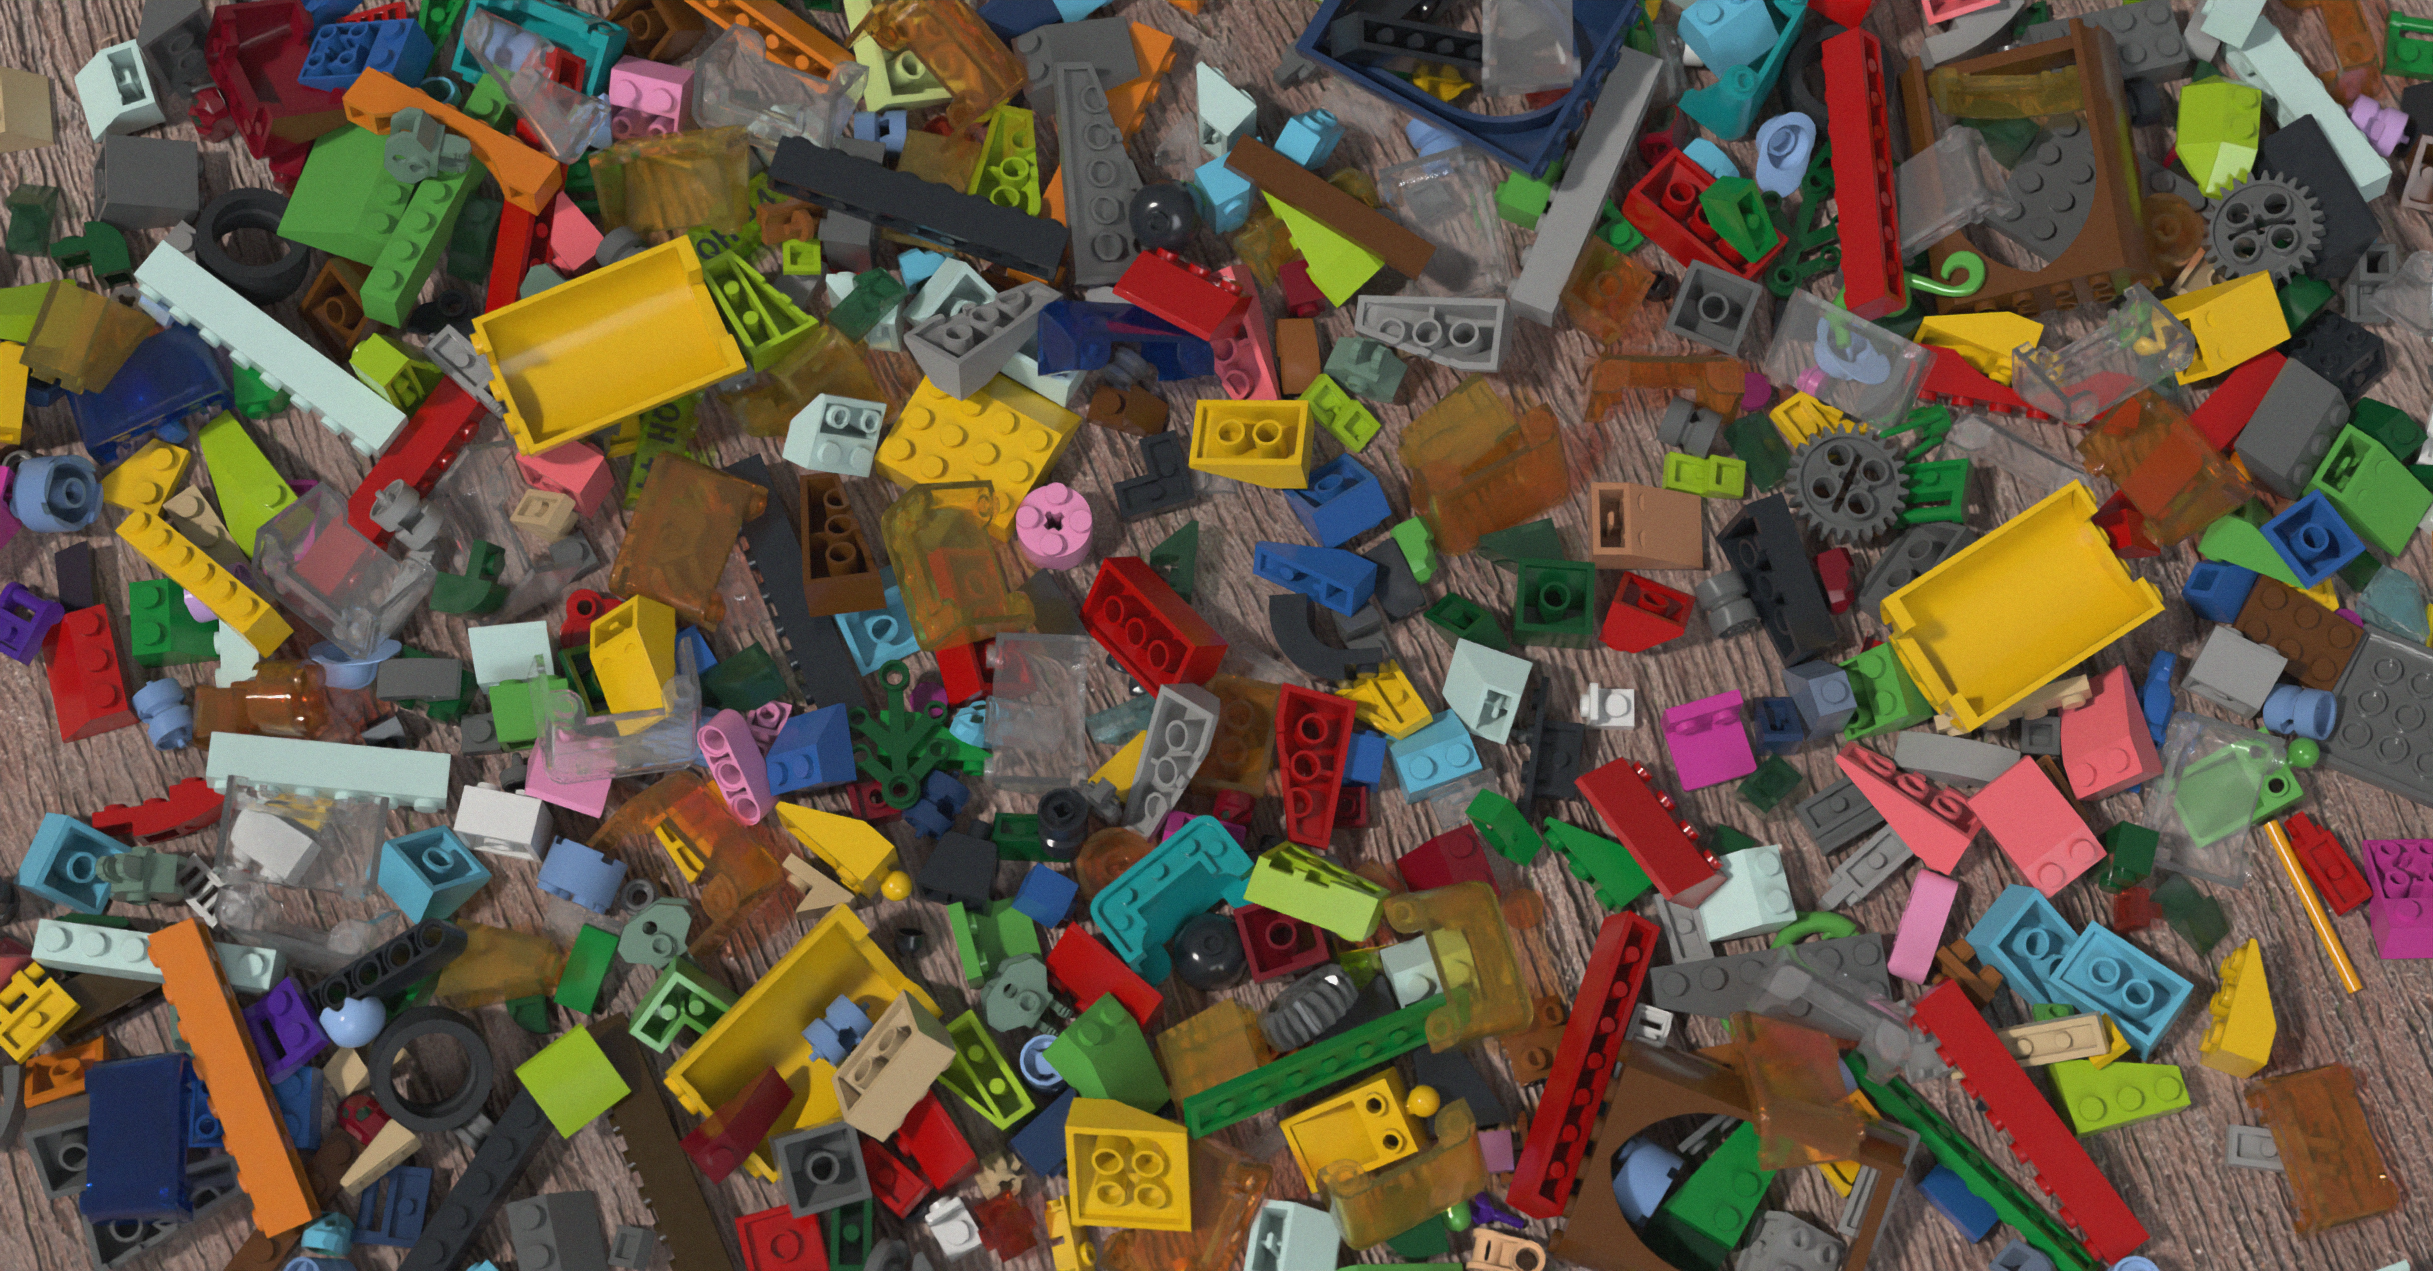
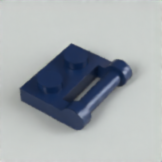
[349,1165,435,1250]

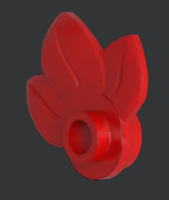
[559,589,623,649]

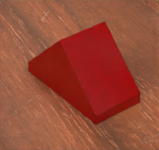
[2091,509,2161,559]

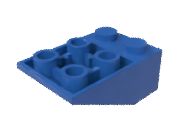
[297,18,435,92]
[188,1066,324,1150]

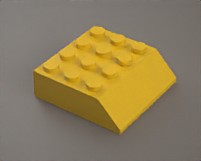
[874,373,1083,544]

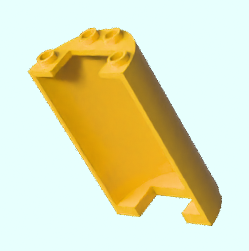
[469,234,747,458]
[1880,479,2165,733]
[663,902,944,1183]

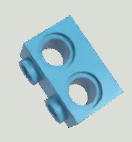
[1272,108,1346,171]

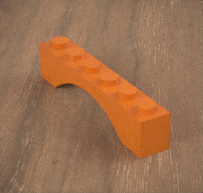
[342,66,562,216]

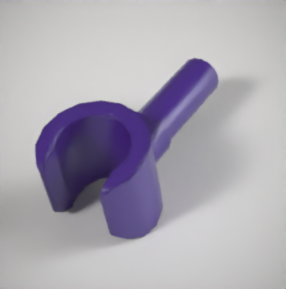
[1469,1191,1524,1229]

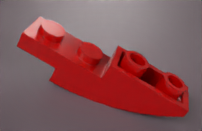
[92,777,252,846]

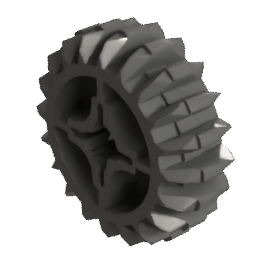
[1256,964,1358,1052]

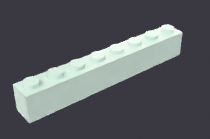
[134,240,409,460]

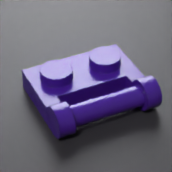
[0,581,64,666]
[241,976,331,1084]

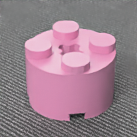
[1016,482,1093,571]

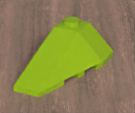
[967,104,1041,218]
[1261,190,1385,308]
[197,409,313,563]

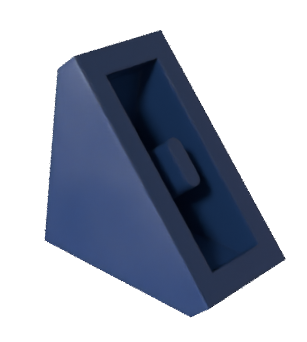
[1753,697,1804,756]

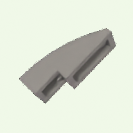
[1918,0,2024,70]
[1892,731,2021,789]

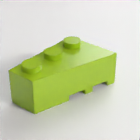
[701,249,820,375]
[349,333,446,421]
[1243,841,1391,942]
[936,1009,1043,1134]
[2042,1059,2191,1140]

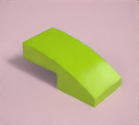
[782,232,821,275]
[1297,374,1381,453]
[1662,451,1746,499]

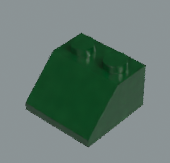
[1511,557,1595,649]

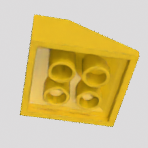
[1065,1097,1192,1232]

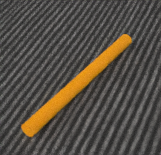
[2263,819,2363,995]

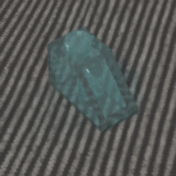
[2355,565,2430,646]

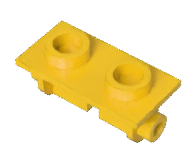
[1044,1195,1097,1271]

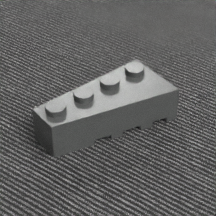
[77,1153,250,1271]

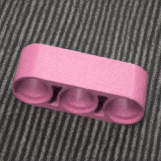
[697,709,779,826]
[1886,868,1958,985]

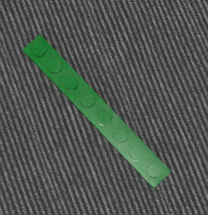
[1183,986,1468,1140]
[1843,1043,2100,1271]

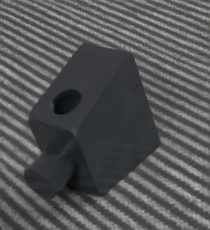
[916,819,1002,918]

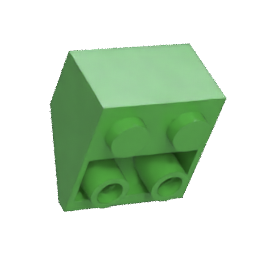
[1835,642,1934,742]
[489,675,581,752]

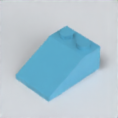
[1964,884,2079,1008]
[2048,920,2194,1061]

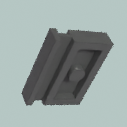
[1793,775,1885,857]

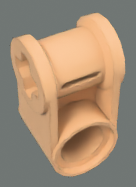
[1466,1228,1546,1271]

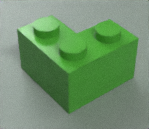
[629,955,741,1054]

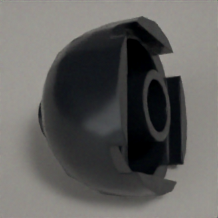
[1129,176,1206,251]
[1172,912,1249,992]

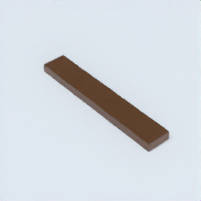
[1223,133,1437,281]

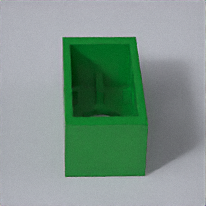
[1465,788,1544,867]

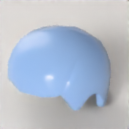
[319,997,387,1048]

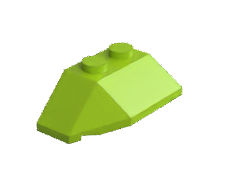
[2175,75,2262,201]

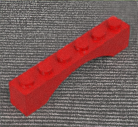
[1905,343,2142,436]

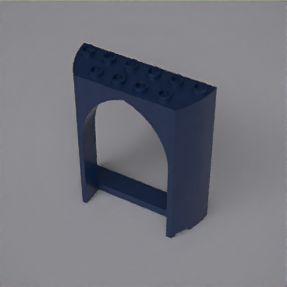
[1295,0,1643,182]

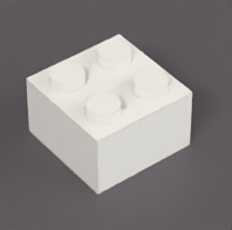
[453,782,554,863]

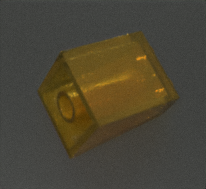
[19,278,156,395]
[1397,372,1521,507]
[435,918,565,1012]
[1155,997,1273,1111]

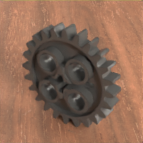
[2199,170,2326,289]
[1784,423,1910,546]

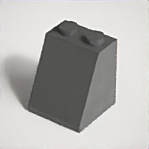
[93,134,205,232]

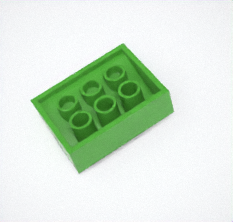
[277,122,423,267]

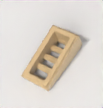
[340,1119,422,1197]

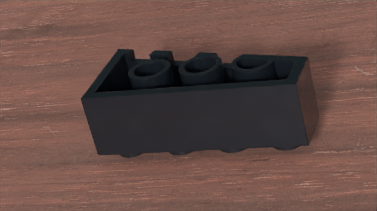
[1716,492,1838,669]

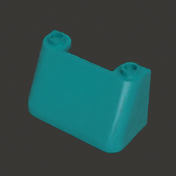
[451,0,629,108]
[1677,0,1808,141]
[1090,815,1255,989]

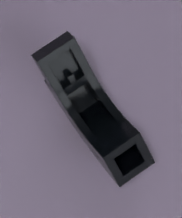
[1269,593,1391,689]

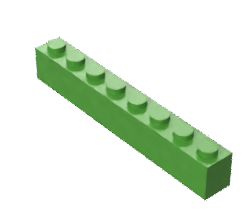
[360,63,524,328]

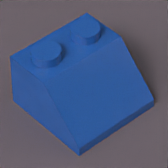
[1282,452,1392,548]
[2259,488,2367,590]
[765,703,857,796]

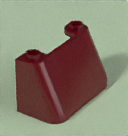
[204,0,351,160]

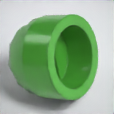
[1437,1201,1471,1232]

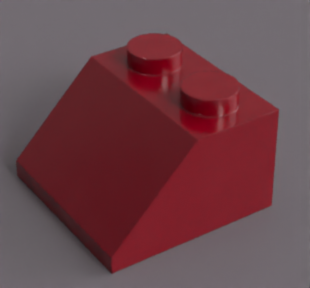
[1396,823,1501,932]
[1233,903,1335,985]

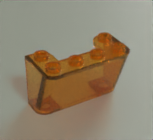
[2280,0,2383,106]

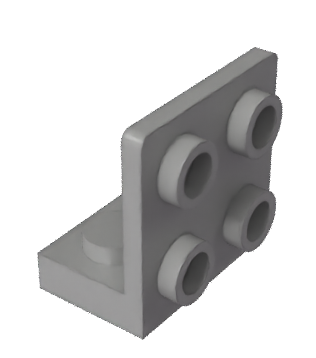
[1735,1209,1843,1271]

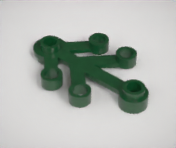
[1761,172,1842,298]
[847,660,950,810]

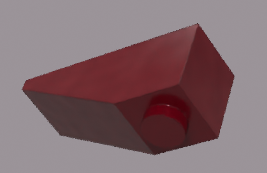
[678,1064,795,1186]

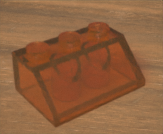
[1186,672,1281,799]

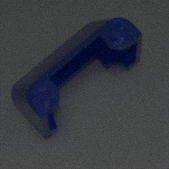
[1038,300,1214,382]
[61,320,237,466]
[79,1052,198,1226]

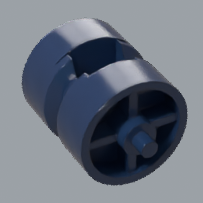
[901,769,973,841]

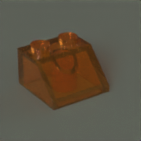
[1558,235,1656,348]

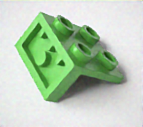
[947,896,1044,990]

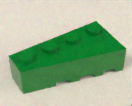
[1658,1121,1794,1254]

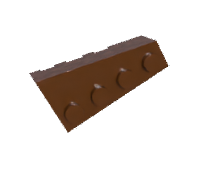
[799,472,887,617]

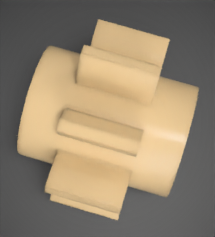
[974,1150,1027,1202]

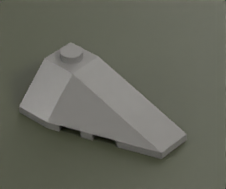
[904,280,1064,401]
[1354,295,1514,373]
[1120,683,1220,844]

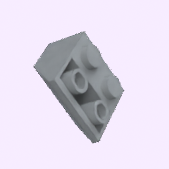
[2179,625,2288,720]

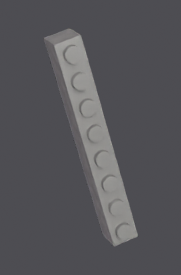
[1506,45,1663,328]

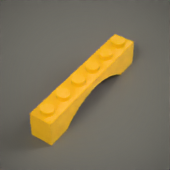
[115,504,294,659]

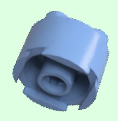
[9,455,104,533]
[537,835,628,915]
[1611,1134,1685,1228]

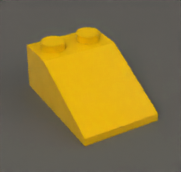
[1189,400,1315,489]

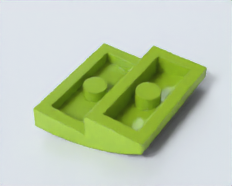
[514,1022,631,1140]

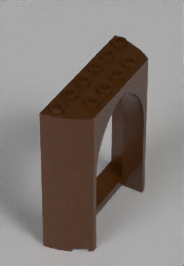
[1895,18,2163,319]
[1547,1033,1909,1271]

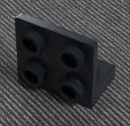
[2277,309,2388,404]

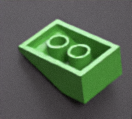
[1041,991,1172,1115]

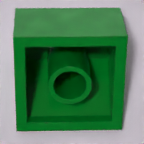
[129,578,220,669]

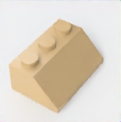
[831,989,957,1142]

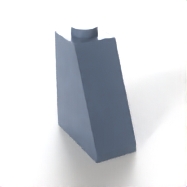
[1782,659,1857,742]

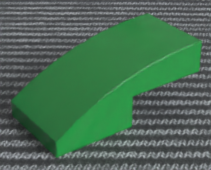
[553,923,621,1016]

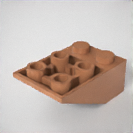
[1587,482,1703,570]

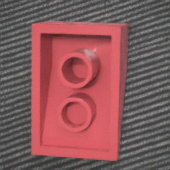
[2057,665,2164,801]
[1965,754,2107,900]

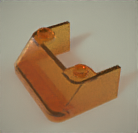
[842,0,1028,155]
[586,770,784,956]

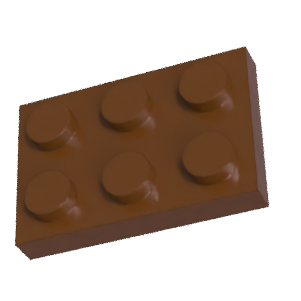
[2231,574,2365,692]

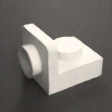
[1580,683,1635,730]
[925,1196,986,1264]

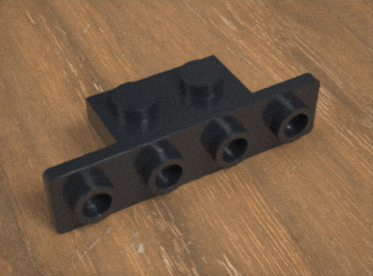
[1516,676,1586,829]

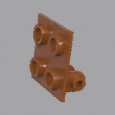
[1493,994,1568,1088]

